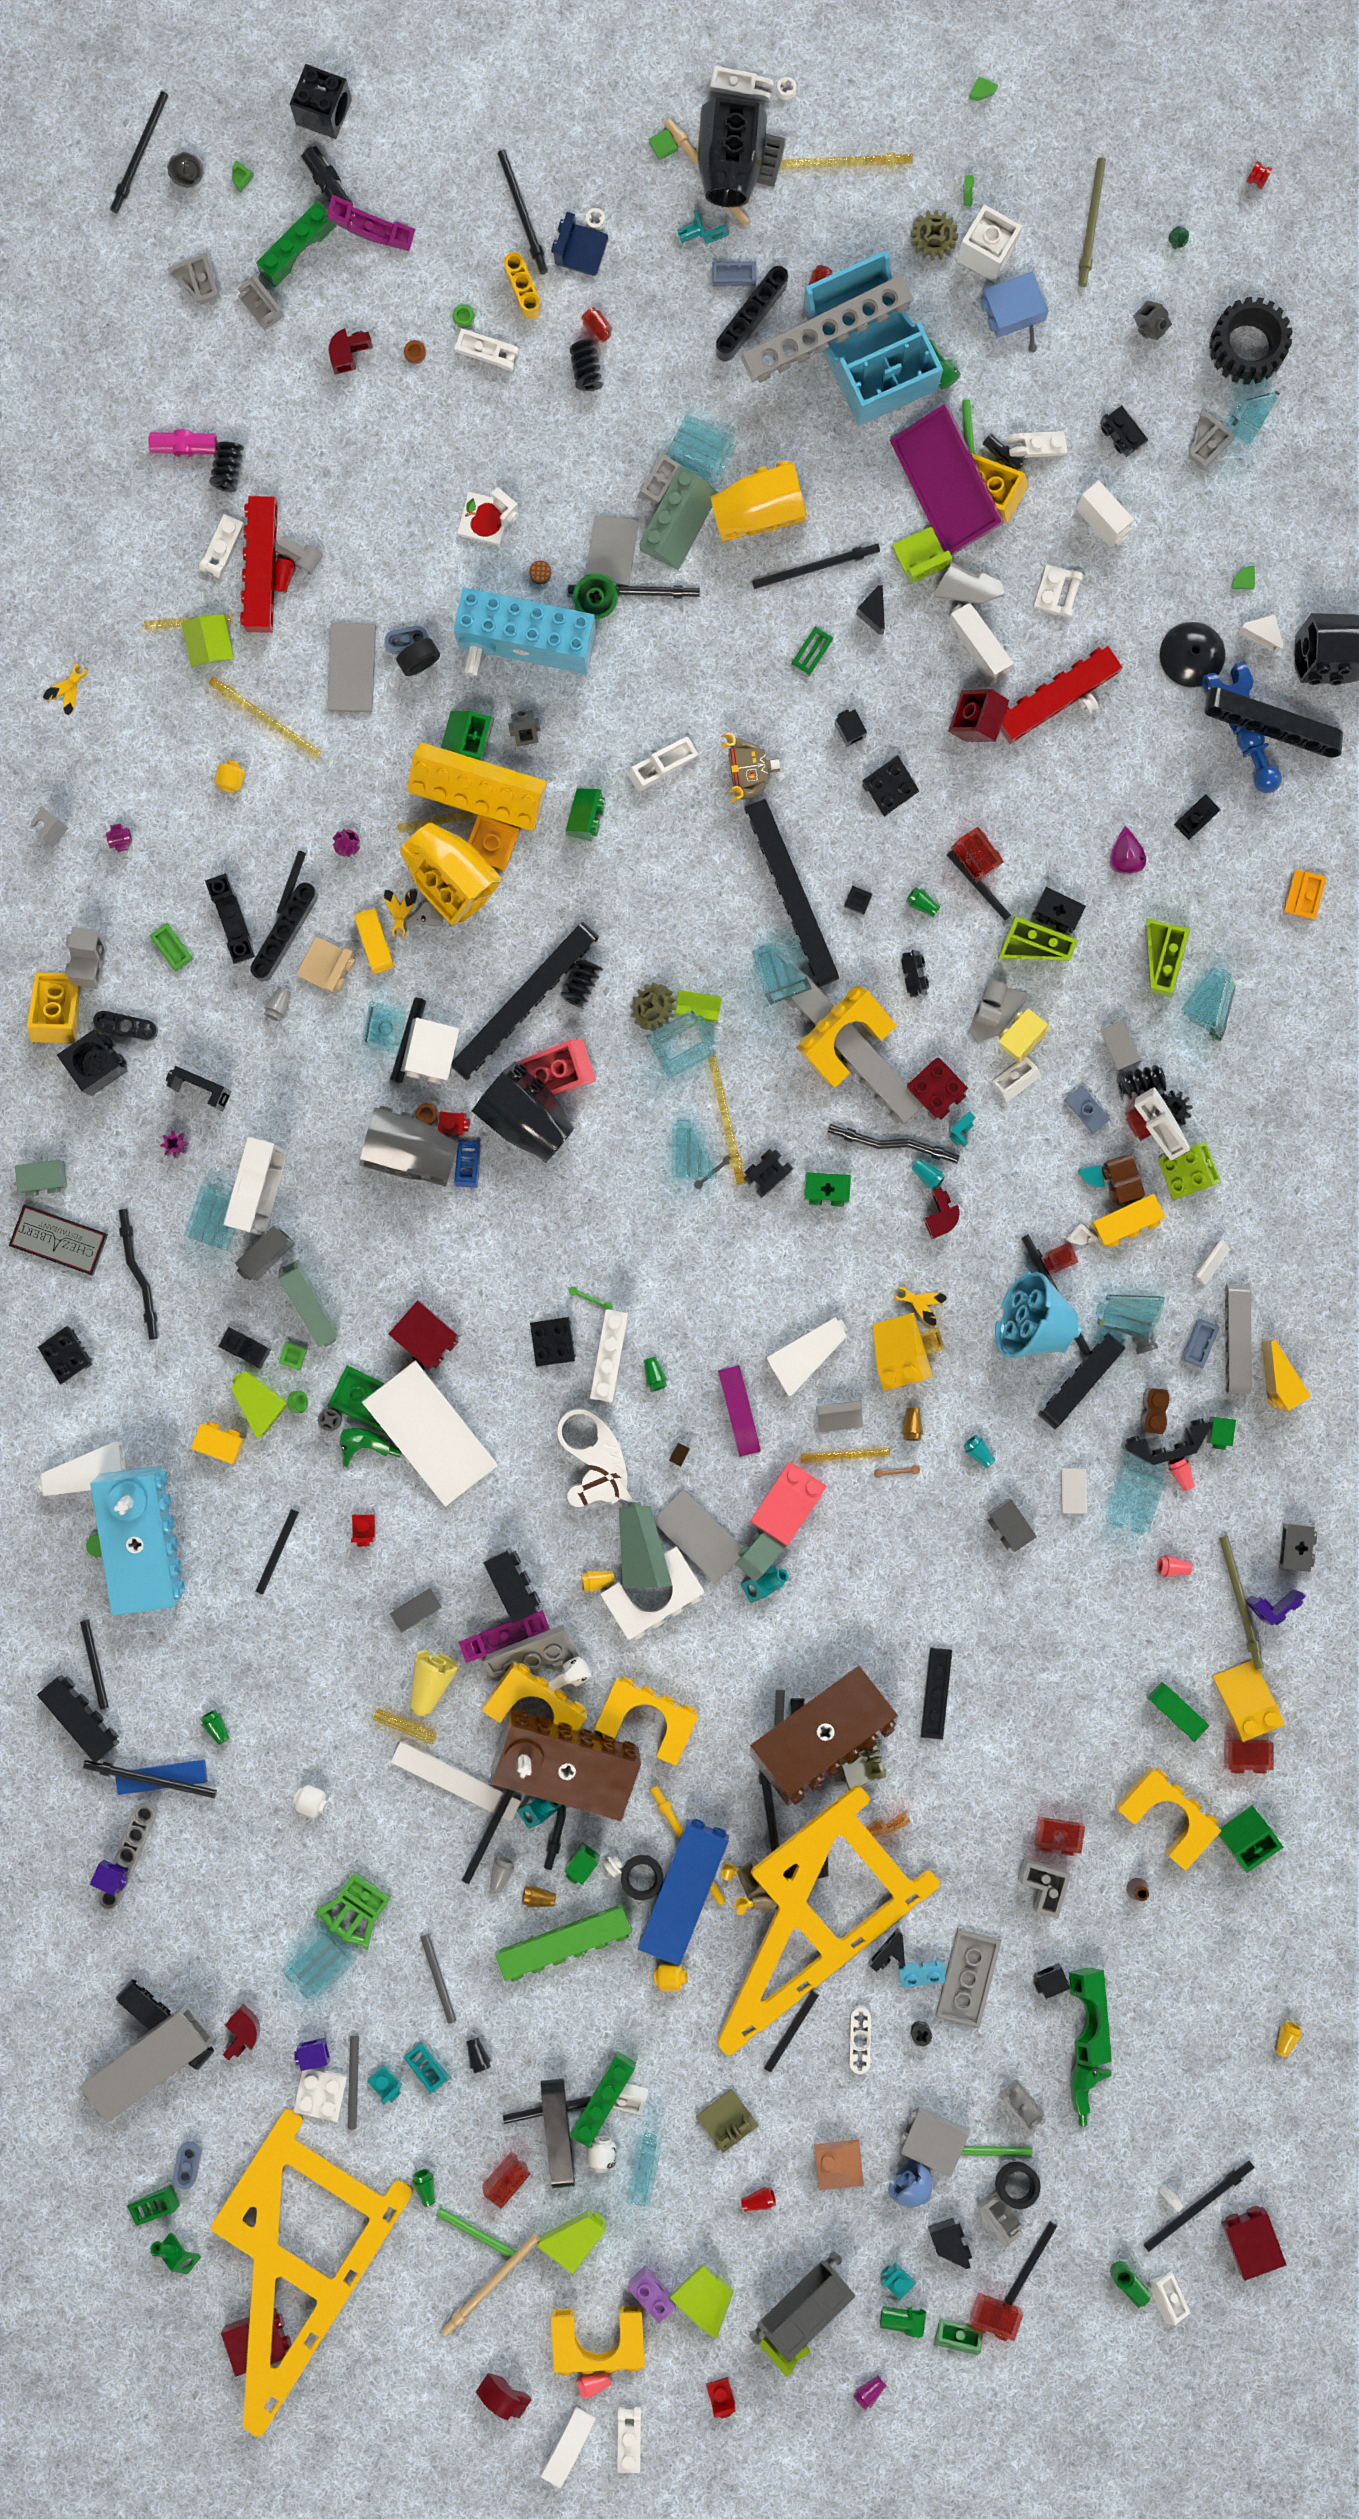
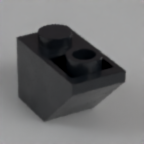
[928,2218,972,2269]

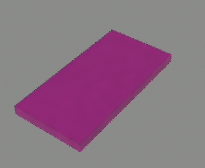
[890,404,1004,556]

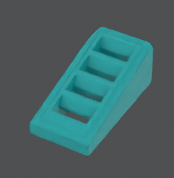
[404,2042,451,2094]

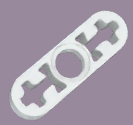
[849,2006,871,2074]

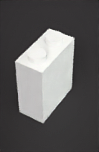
[1076,480,1134,548]
[401,1018,459,1084]

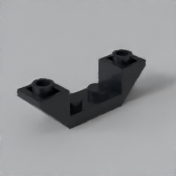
[205,873,255,964]
[1121,1418,1212,1465]

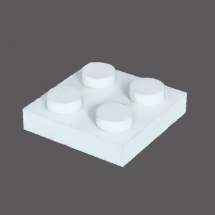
[293,2068,348,2122]

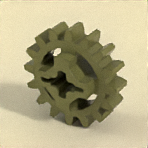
[910,210,959,261]
[630,983,677,1032]

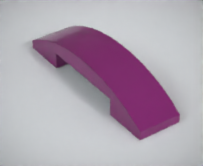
[326,195,415,251]
[718,1365,761,1457]
[458,1610,550,1663]

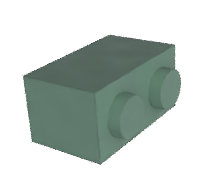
[15,1160,67,1196]
[735,1529,786,1582]

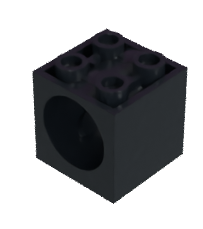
[290,64,352,139]
[57,1029,128,1096]

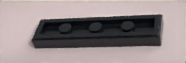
[920,1647,953,1740]

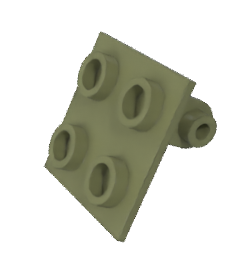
[841,1745,887,1790]
[696,2089,759,2153]

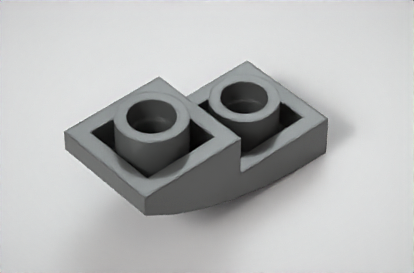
[390,1588,442,1633]

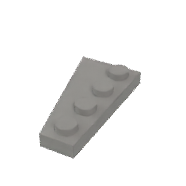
[482,1624,582,1678]

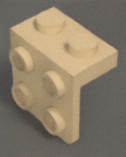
[297,937,356,995]

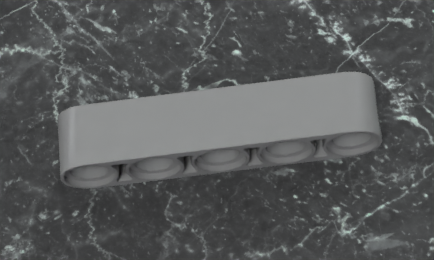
[1225,1285,1252,1394]
[98,1802,158,1910]

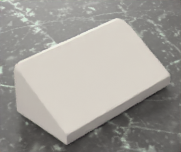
[991,1056,1041,1103]
[1193,1240,1230,1285]
[1061,1468,1087,1514]
[613,2084,648,2115]
[1148,2271,1190,2325]

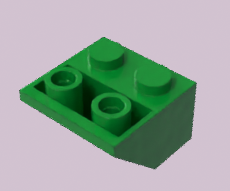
[441,711,493,761]
[565,788,606,842]
[1218,1805,1284,1873]

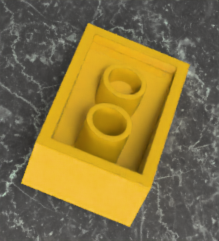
[971,453,1029,524]
[27,972,80,1044]
[872,1312,933,1391]
[1261,1339,1312,1411]
[1212,1659,1285,1742]

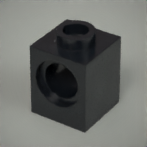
[1033,1963,1071,1999]

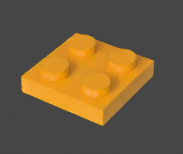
[468,815,520,872]

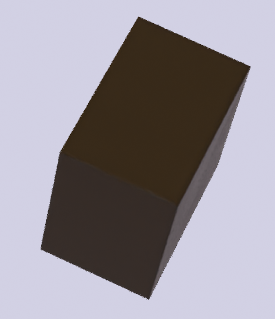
[669,1442,690,1467]

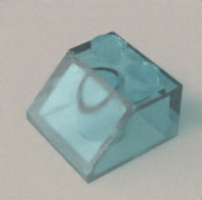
[1226,391,1280,446]

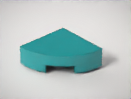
[1078,1165,1105,1188]

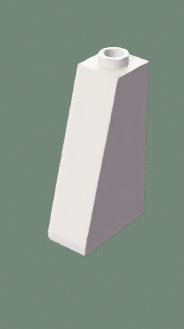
[949,602,1014,686]
[766,1317,848,1396]
[38,1441,126,1496]

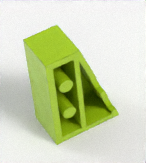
[998,916,1078,961]
[1146,919,1190,998]

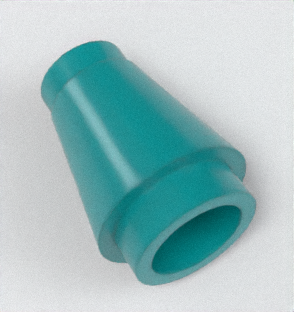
[912,1159,945,1190]
[963,1435,995,1468]

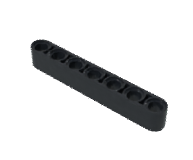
[1204,687,1343,758]

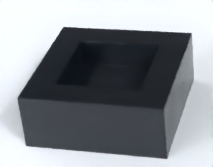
[844,885,873,915]

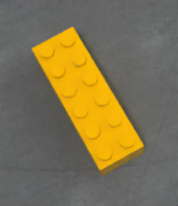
[407,742,548,831]

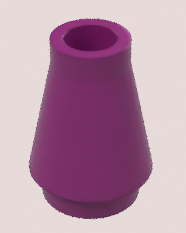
[853,2375,887,2410]

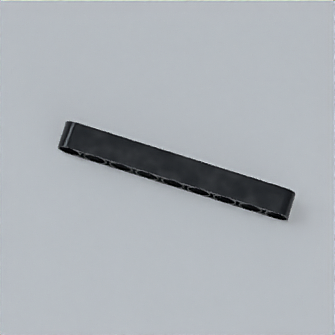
[744,799,839,987]
[451,922,600,1081]

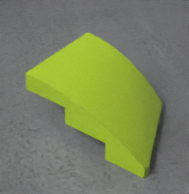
[670,2263,734,2339]

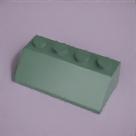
[639,466,718,571]

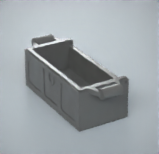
[749,2252,856,2362]

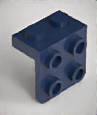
[551,212,608,276]

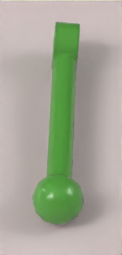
[569,1287,612,1310]

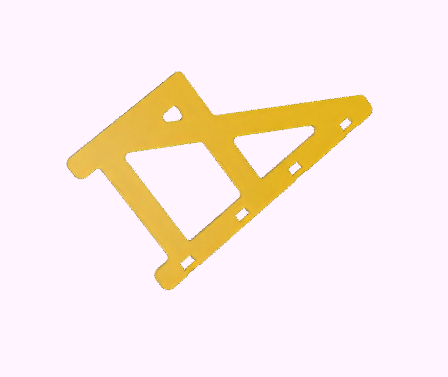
[717,1785,940,2055]
[211,2109,413,2437]

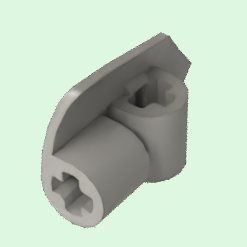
[934,563,1004,604]
[969,980,1028,1043]

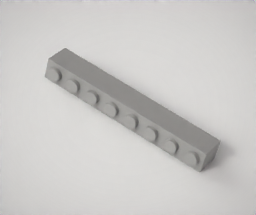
[785,974,924,1125]

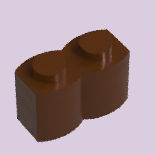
[1102,1153,1145,1205]
[1140,1388,1169,1434]

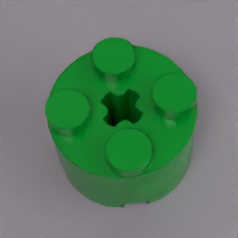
[573,572,619,620]

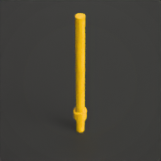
[649,1785,726,1906]

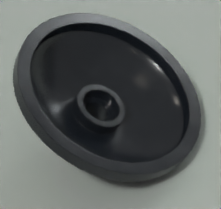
[1159,622,1226,688]

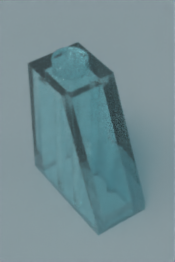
[752,943,812,1005]
[1181,967,1236,1038]
[671,1120,717,1179]
[1095,1294,1165,1341]

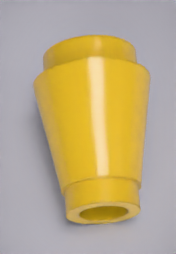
[581,1571,615,1593]
[1275,2021,1302,2058]

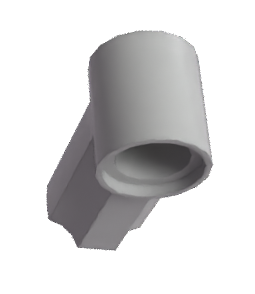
[275,534,323,575]

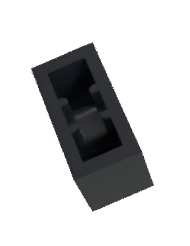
[1032,887,1086,934]

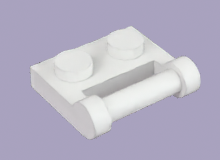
[1033,564,1084,618]

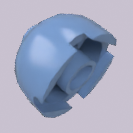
[888,2160,933,2208]

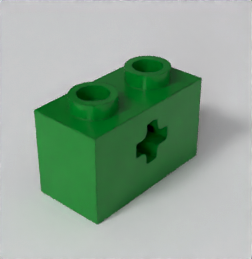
[804,1172,851,1207]
[564,1842,600,1885]

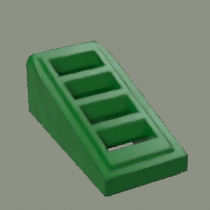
[127,2185,180,2226]

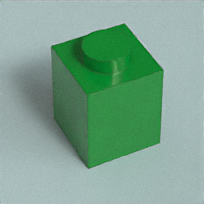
[1207,1417,1236,1450]

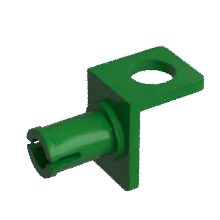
[150,2233,201,2274]

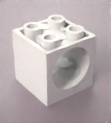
[957,204,1022,283]

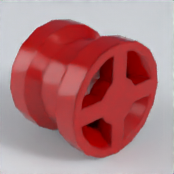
[1246,161,1273,190]

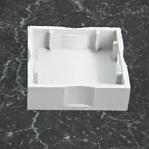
[223,1137,288,1236]

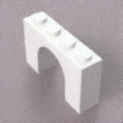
[590,1309,629,1402]
[600,1545,705,1641]

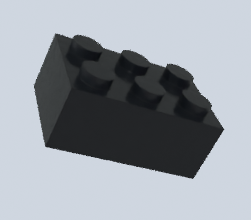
[483,1548,541,1624]

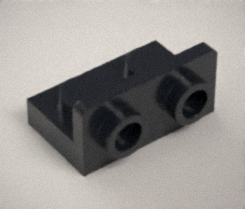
[1100,405,1148,457]

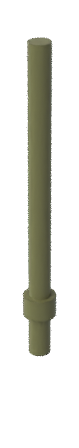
[1078,157,1106,287]
[1219,1536,1264,1669]

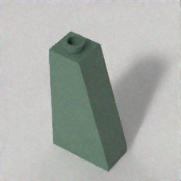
[278,1259,338,1347]
[619,1502,672,1589]

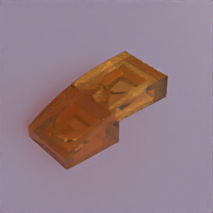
[866,1811,911,1837]

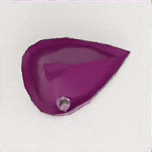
[1110,826,1147,874]

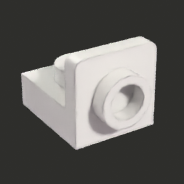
[492,487,519,527]

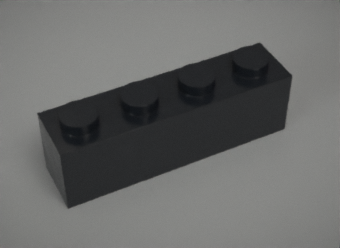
[37,1675,120,1763]

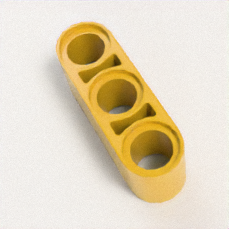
[504,252,541,320]
[354,907,395,974]

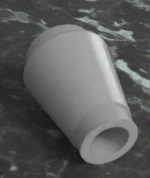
[264,987,291,1022]
[489,1856,515,1892]

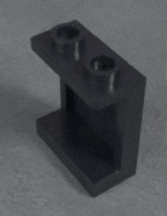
[166,1066,232,1112]

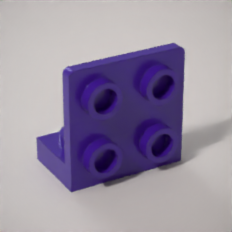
[1246,1590,1306,1626]

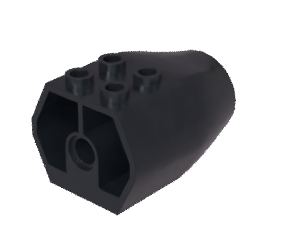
[697,97,767,208]
[1294,613,1359,686]
[471,1062,575,1163]

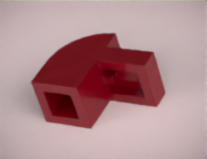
[328,328,373,375]
[923,1188,960,1240]
[222,2004,260,2061]
[476,2373,532,2421]

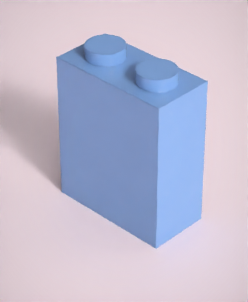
[980,271,1049,338]

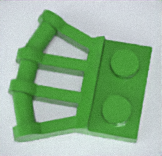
[315,1872,391,1950]

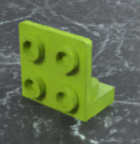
[892,527,952,585]
[1158,1141,1222,1200]

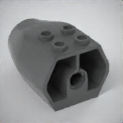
[359,1106,459,1187]

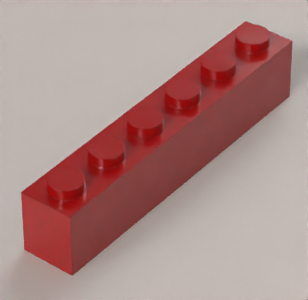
[240,496,278,633]
[1000,646,1123,744]

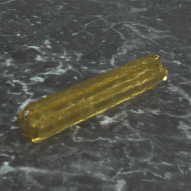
[373,1708,437,1744]

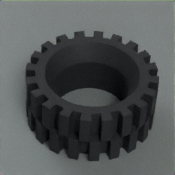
[1209,297,1293,385]

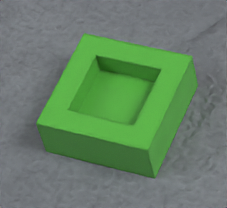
[649,129,678,160]
[279,1342,308,1370]

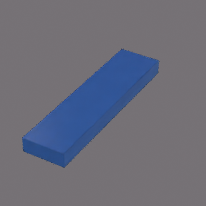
[115,1759,208,1795]

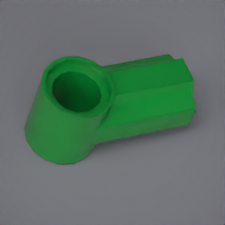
[1110,2261,1152,2308]
[880,2306,927,2338]

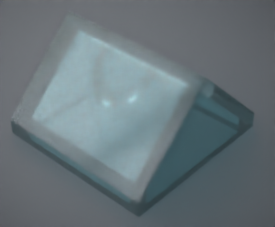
[361,1001,407,1054]

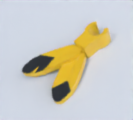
[43,663,88,715]
[384,890,417,938]
[894,1287,947,1326]

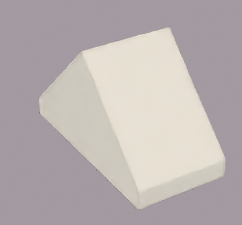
[1238,615,1283,654]

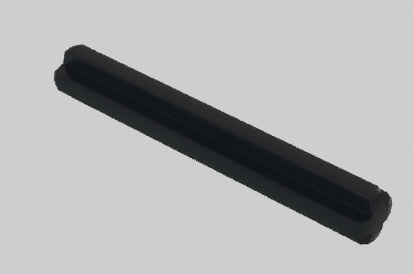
[390,997,426,1083]

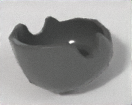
[167,152,204,188]

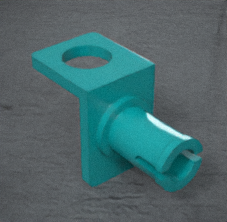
[677,209,729,244]
[741,1566,789,1603]
[517,1798,562,1829]

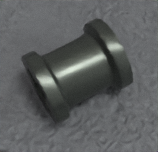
[910,2021,932,2046]

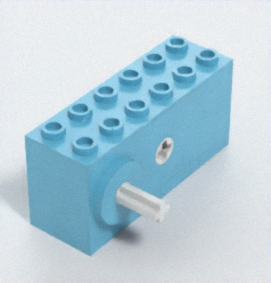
[453,587,596,676]
[90,1466,185,1615]

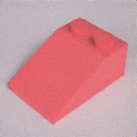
[516,1039,596,1096]
[750,1461,827,1546]

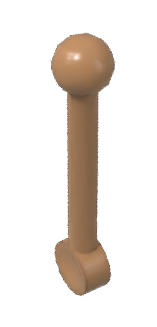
[874,1465,920,1478]

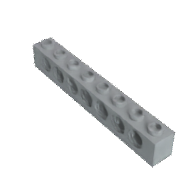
[741,274,913,383]

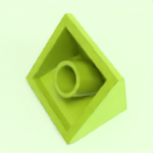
[181,614,234,667]

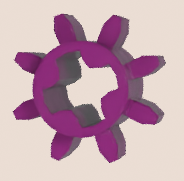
[106,823,133,852]
[332,829,360,857]
[160,1130,189,1159]

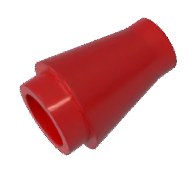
[274,558,296,593]
[741,2186,776,2212]

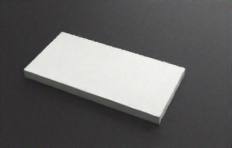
[362,1360,498,1506]

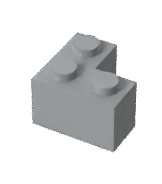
[65,927,106,989]
[1018,1857,1071,1919]

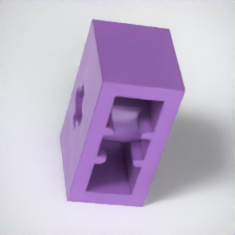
[628,2266,676,2324]

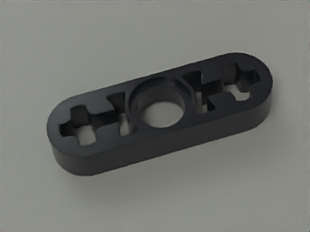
[93,1011,158,1041]

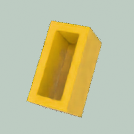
[191,1421,246,1464]

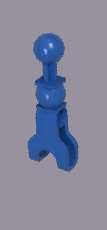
[1202,662,1282,793]

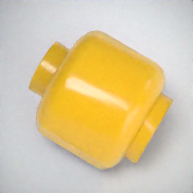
[214,759,245,794]
[654,1962,688,1992]

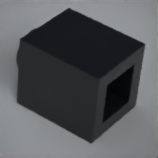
[835,709,867,747]

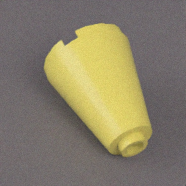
[410,1650,459,1716]

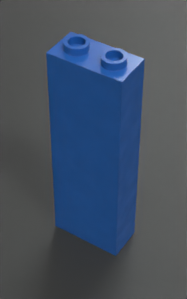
[638,1819,729,1966]

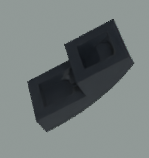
[218,1327,271,1369]

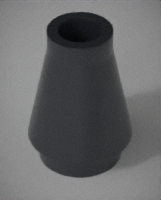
[466,2037,491,2074]

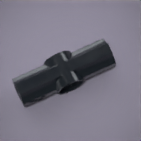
[301,146,352,203]

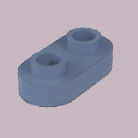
[384,626,429,654]
[173,2141,201,2190]

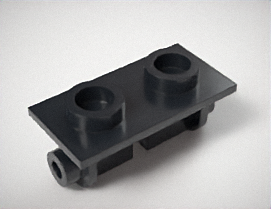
[901,950,929,998]

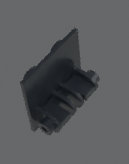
[862,755,919,817]
[530,1317,576,1367]
[37,1326,93,1385]

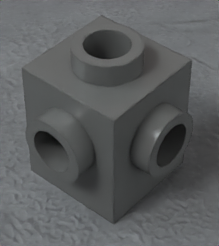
[1133,301,1172,340]
[508,710,541,747]

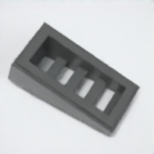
[756,134,786,187]

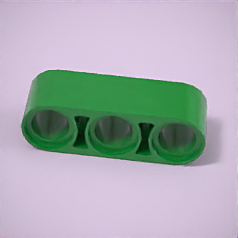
[1147,1681,1210,1742]

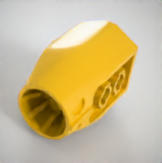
[710,460,808,542]
[400,823,503,926]

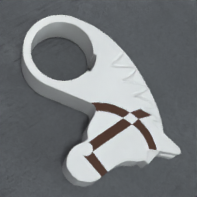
[557,1408,633,1507]

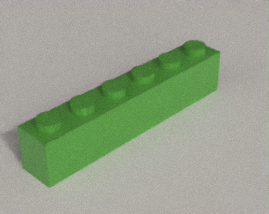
[495,1903,632,1982]

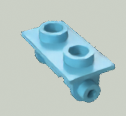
[898,1960,945,1988]

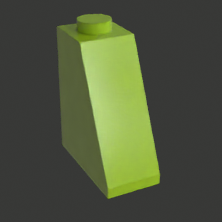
[231,1370,288,1439]
[537,2210,607,2274]

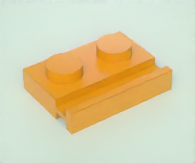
[1283,869,1327,921]

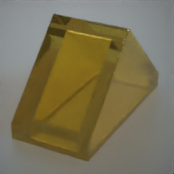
[920,1327,945,1354]

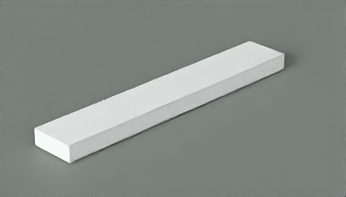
[391,1741,521,1821]

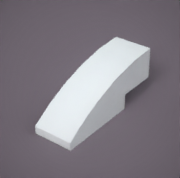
[627,736,699,793]
[1134,1087,1190,1160]
[541,2406,596,2489]

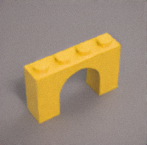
[795,984,897,1088]
[482,1662,587,1731]
[594,1676,698,1766]
[1115,1767,1222,1871]
[551,2305,645,2375]

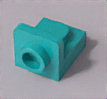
[948,1111,976,1147]
[367,2064,402,2105]
[880,2263,916,2300]

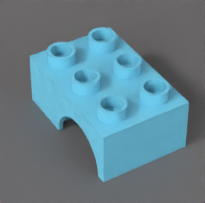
[803,250,943,426]

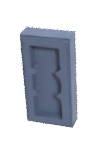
[712,261,756,287]
[1064,1086,1110,1134]
[1181,1319,1220,1368]

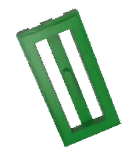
[791,626,834,676]

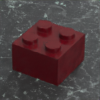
[948,689,1009,742]

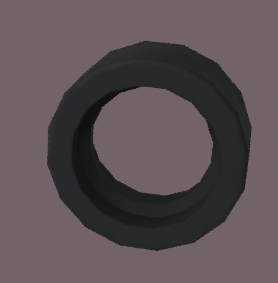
[396,638,440,676]
[621,1855,663,1901]
[995,2161,1041,2209]

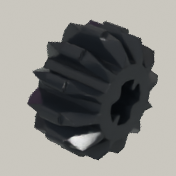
[1160,1090,1193,1125]

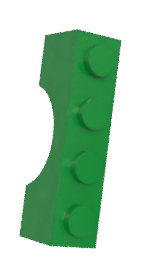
[256,201,336,288]
[1068,1967,1112,2068]
[570,2051,637,2148]

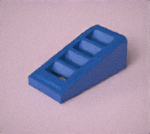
[454,1140,481,1188]

